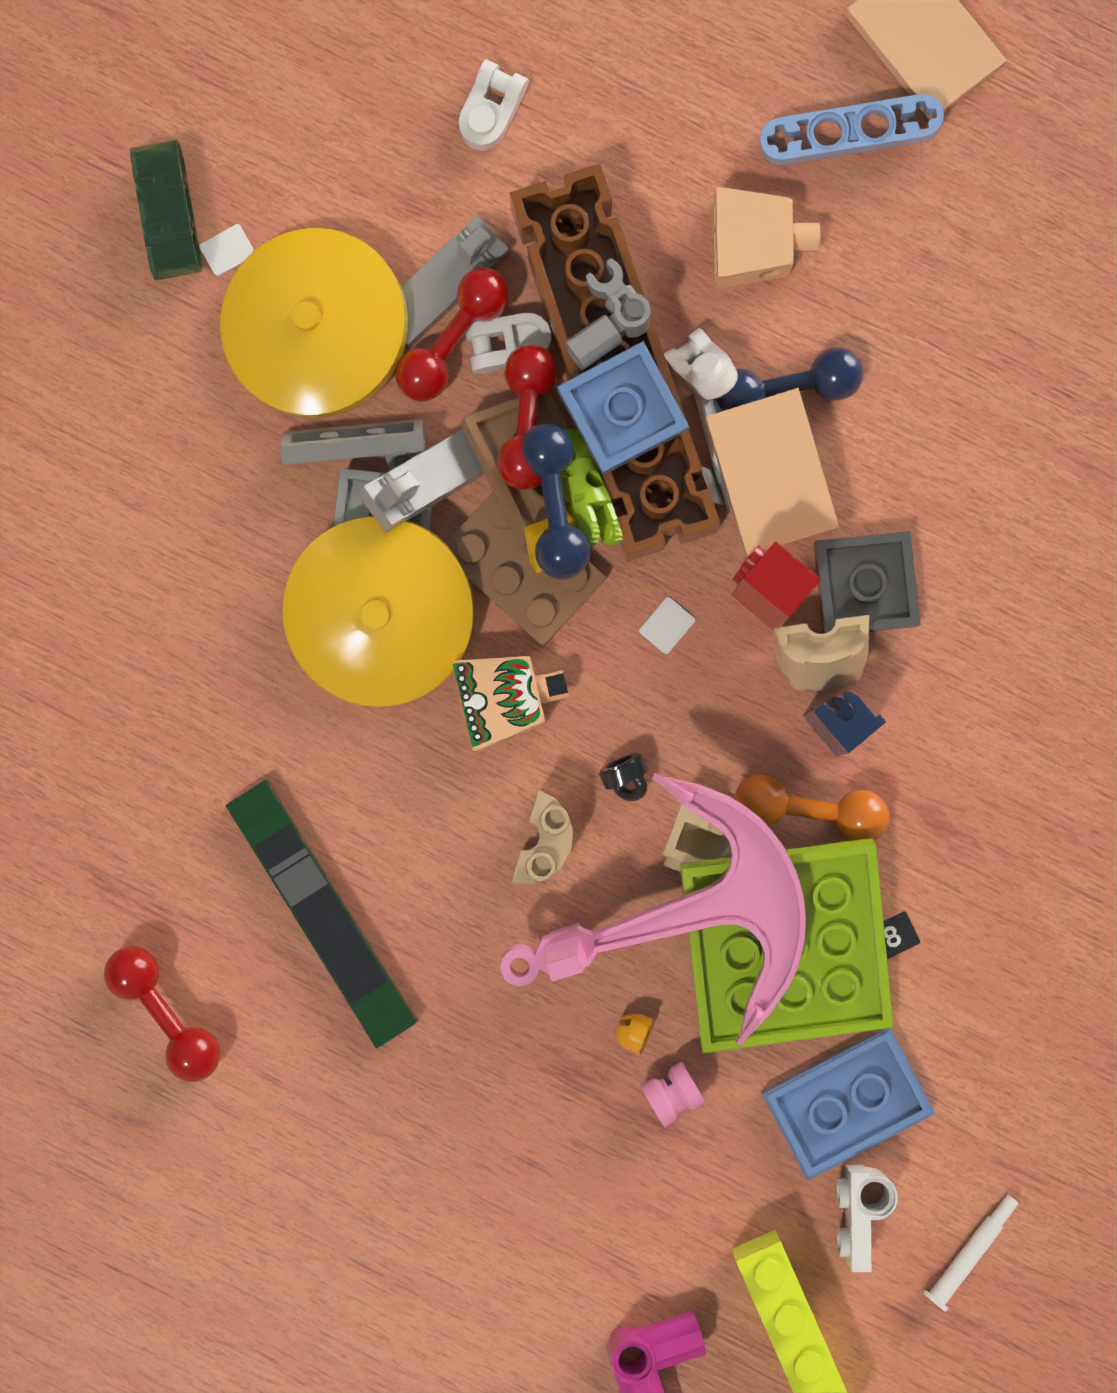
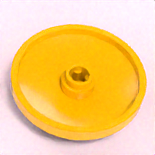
[220,228,408,418]
[282,516,474,707]

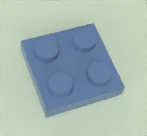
[557,342,689,475]

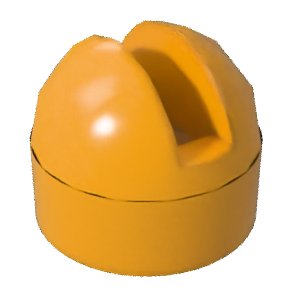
[615,1013,655,1055]

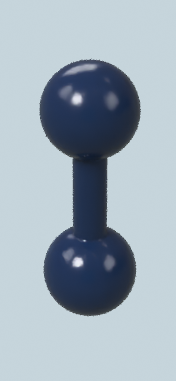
[713,347,864,413]
[521,423,590,580]

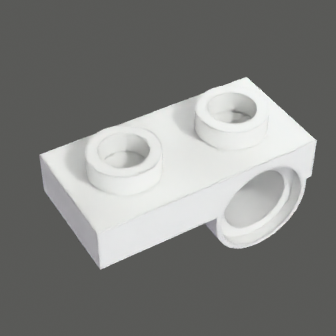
[836,1165,898,1272]

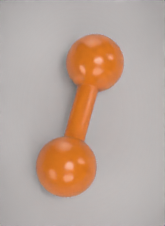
[734,774,889,841]

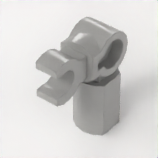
[564,258,650,371]

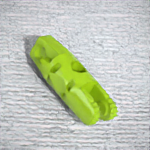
[560,429,623,548]

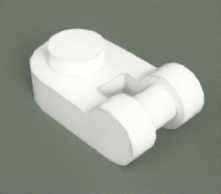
[459,59,529,151]
[465,313,551,374]
[664,328,738,400]

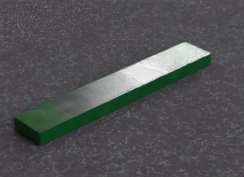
[225,780,418,1049]

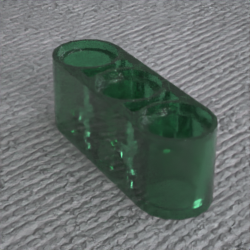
[130,139,202,281]

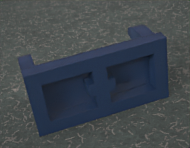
[803,691,886,756]

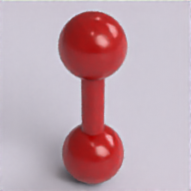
[395,267,510,402]
[497,344,558,490]
[104,946,220,1082]

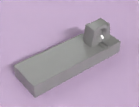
[401,215,510,349]
[280,419,426,471]
[358,430,485,533]

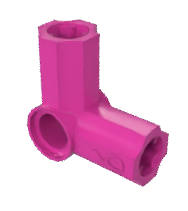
[606,1310,707,1393]

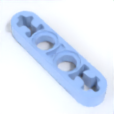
[760,94,944,165]

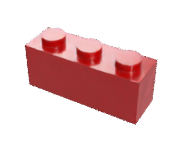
[731,541,821,630]

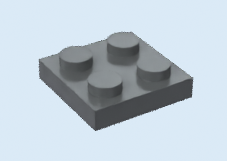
[813,531,921,634]

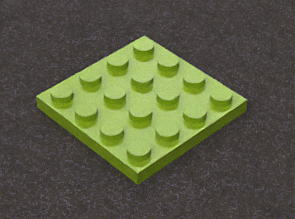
[680,838,893,1053]

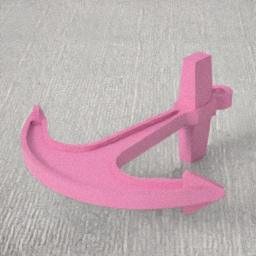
[500,773,806,1046]

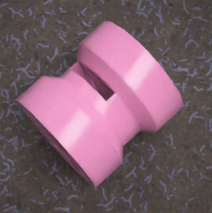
[641,1061,706,1128]

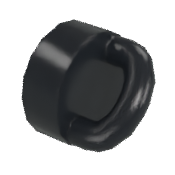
[598,753,649,801]

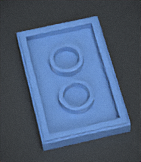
[761,1028,935,1181]

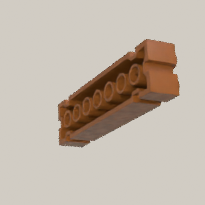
[509,164,721,562]

